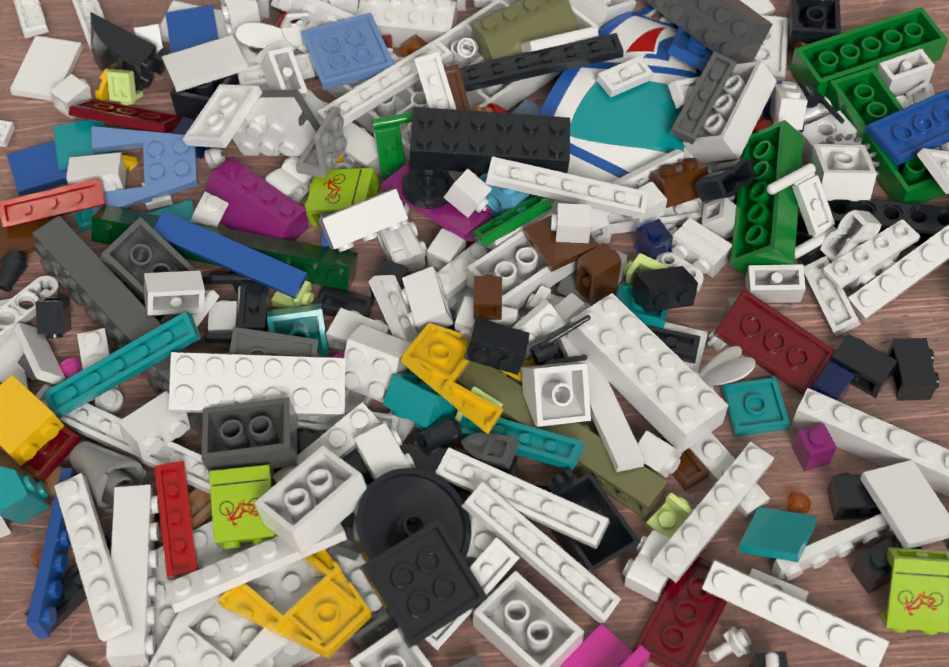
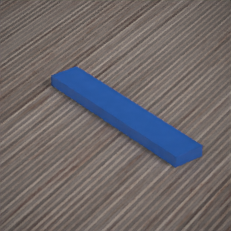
[153,210,308,299]

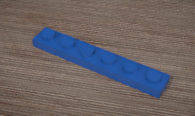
[26,468,77,639]

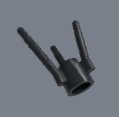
[799,82,845,132]
[529,315,591,365]

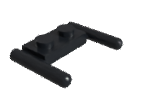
[204,273,269,343]

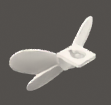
[236,13,318,64]
[693,346,756,393]

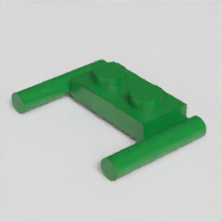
[372,111,413,192]

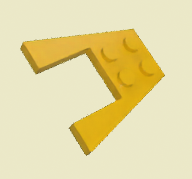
[401,323,536,434]
[218,549,372,659]

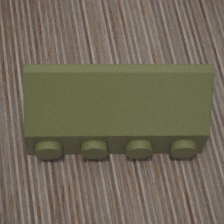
[472,0,580,61]

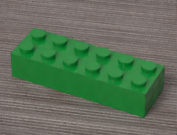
[790,7,948,97]
[826,67,945,204]
[730,120,803,276]

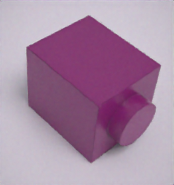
[792,423,837,472]

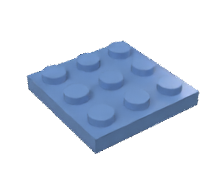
[301,12,394,90]

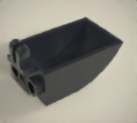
[90,12,170,91]
[546,467,641,572]

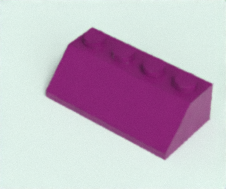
[198,157,309,241]
[381,164,496,243]

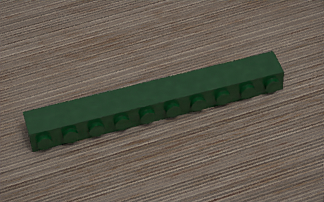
[92,205,358,290]

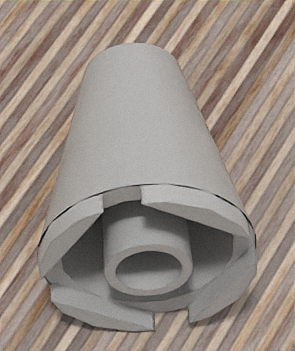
[70,441,147,513]

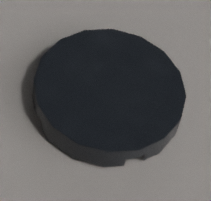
[402,169,454,209]

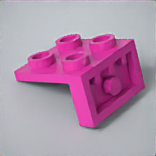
[561,625,650,667]

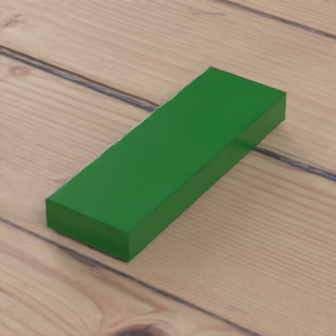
[471,195,553,247]

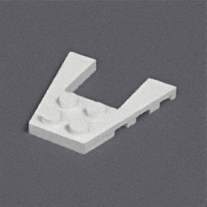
[148,564,294,667]

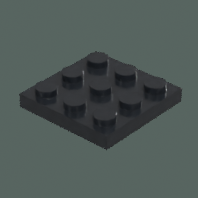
[359,519,488,649]

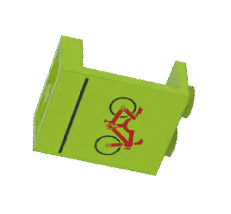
[304,168,381,227]
[209,465,277,551]
[880,547,949,635]

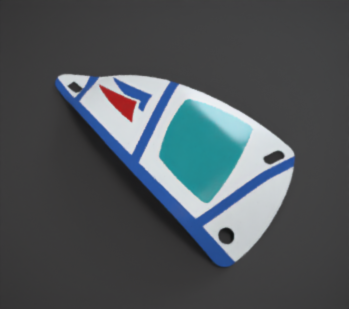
[538,5,697,183]

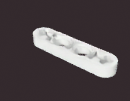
[0,276,59,344]

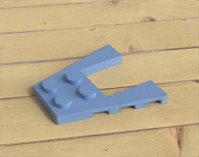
[91,126,198,214]

